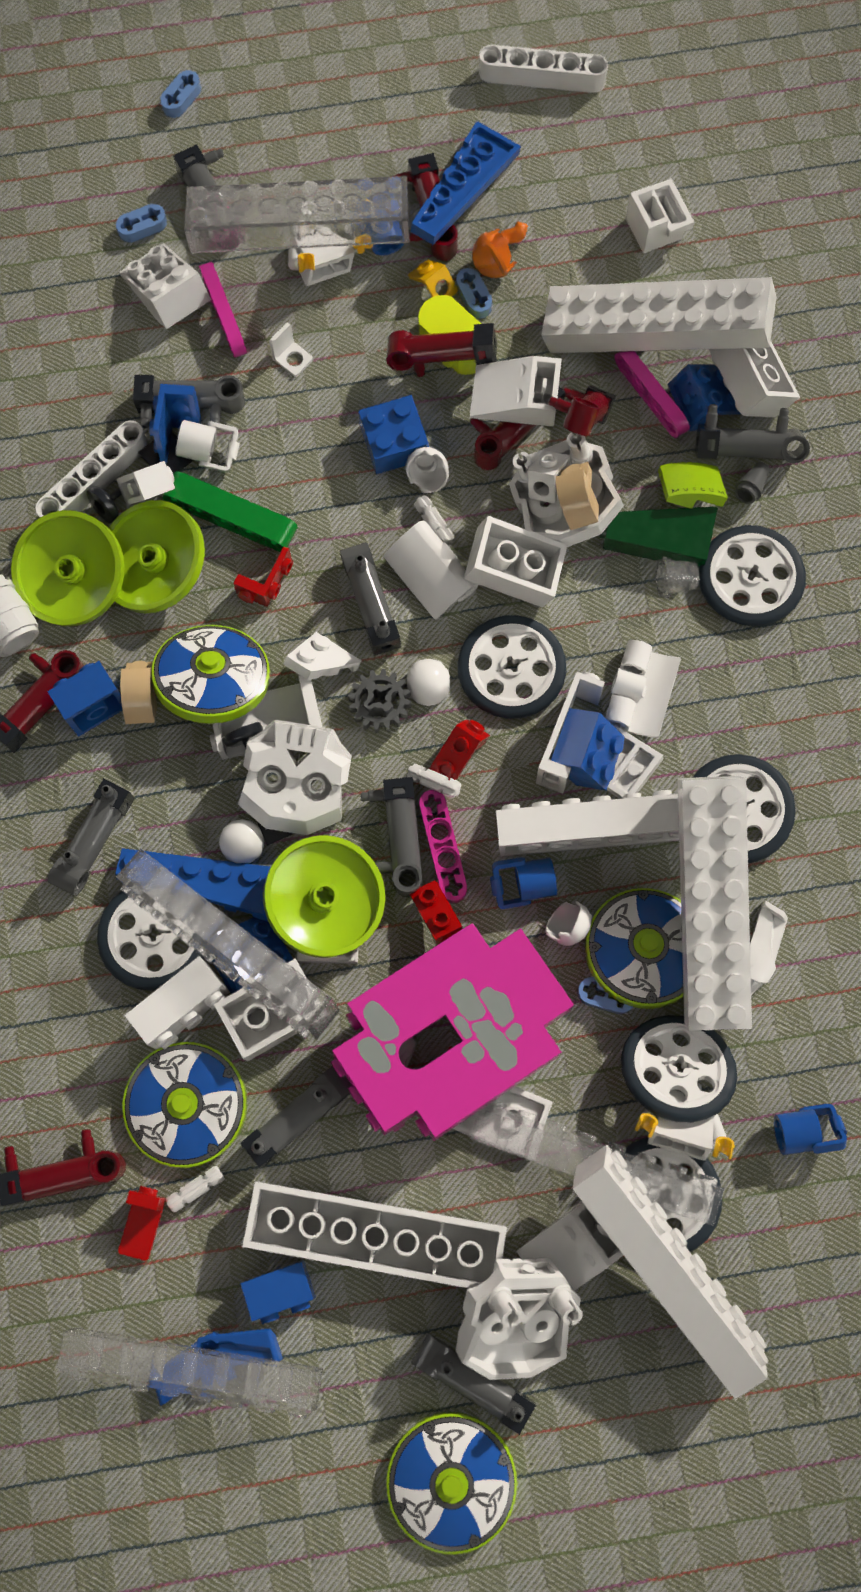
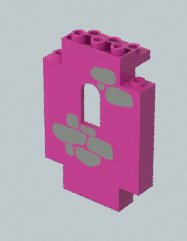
[331,923,574,1141]

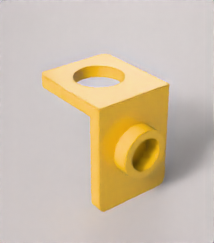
[408,259,458,297]

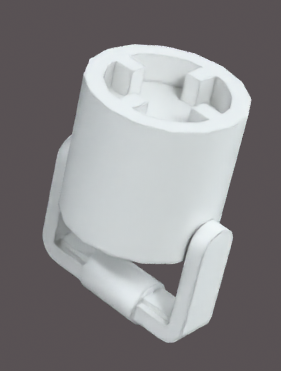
[176,420,240,473]

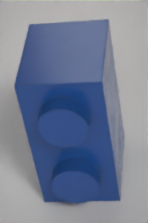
[240,1260,316,1324]

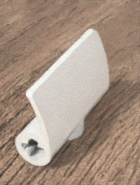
[383,520,478,620]
[605,640,681,738]

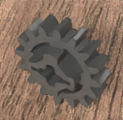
[348,669,412,733]

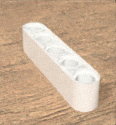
[479,45,608,93]
[35,420,148,518]

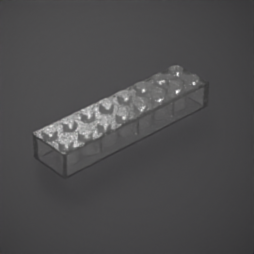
[184,176,410,253]
[116,848,340,1040]

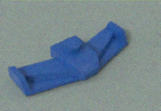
[151,1328,283,1406]

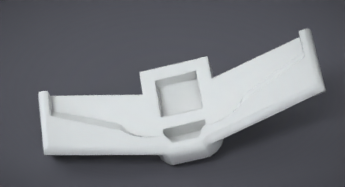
[750,900,788,996]

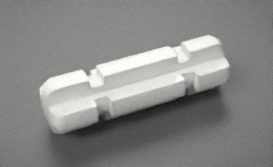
[414,495,454,545]
[407,764,461,798]
[166,1166,224,1212]

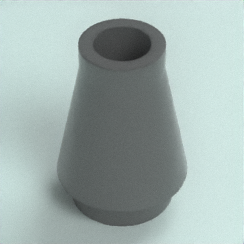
[735,462,770,504]

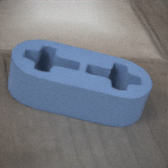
[160,70,201,118]
[116,204,167,243]
[456,268,492,319]
[577,977,633,1014]

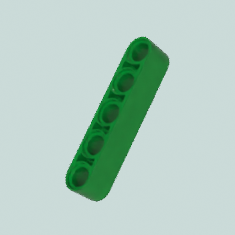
[162,471,298,552]

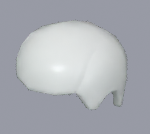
[405,447,449,493]
[407,659,450,706]
[219,819,264,864]
[545,901,592,946]

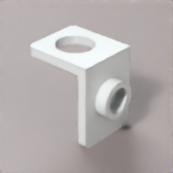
[269,323,313,377]
[528,451,569,503]

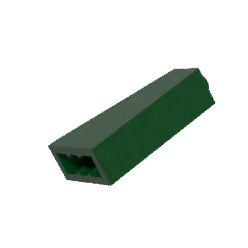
[600,507,718,570]

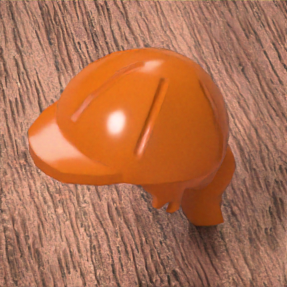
[472,221,528,278]

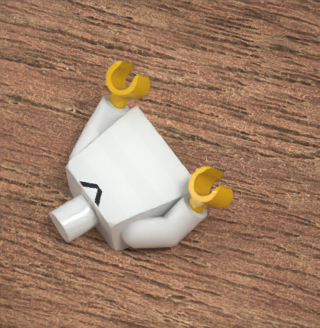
[288,220,373,286]
[634,1082,735,1161]

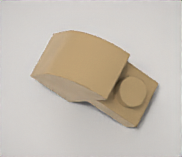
[555,462,599,530]
[120,661,157,724]

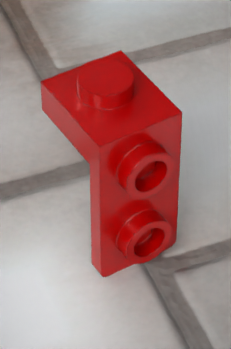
[233,547,293,607]
[429,719,490,780]
[410,880,463,946]
[118,1186,166,1261]

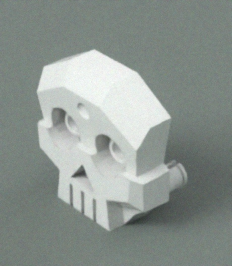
[509,432,624,547]
[238,719,352,835]
[456,1258,583,1380]

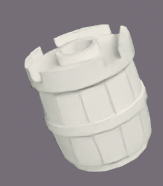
[0,575,39,657]

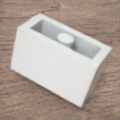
[116,461,175,506]

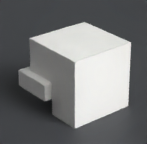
[626,179,694,254]

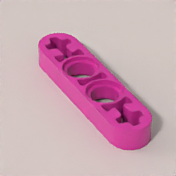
[199,262,247,358]
[615,351,689,438]
[419,790,467,903]

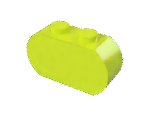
[418,295,481,375]

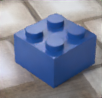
[358,395,429,475]
[47,661,122,737]
[551,708,625,791]

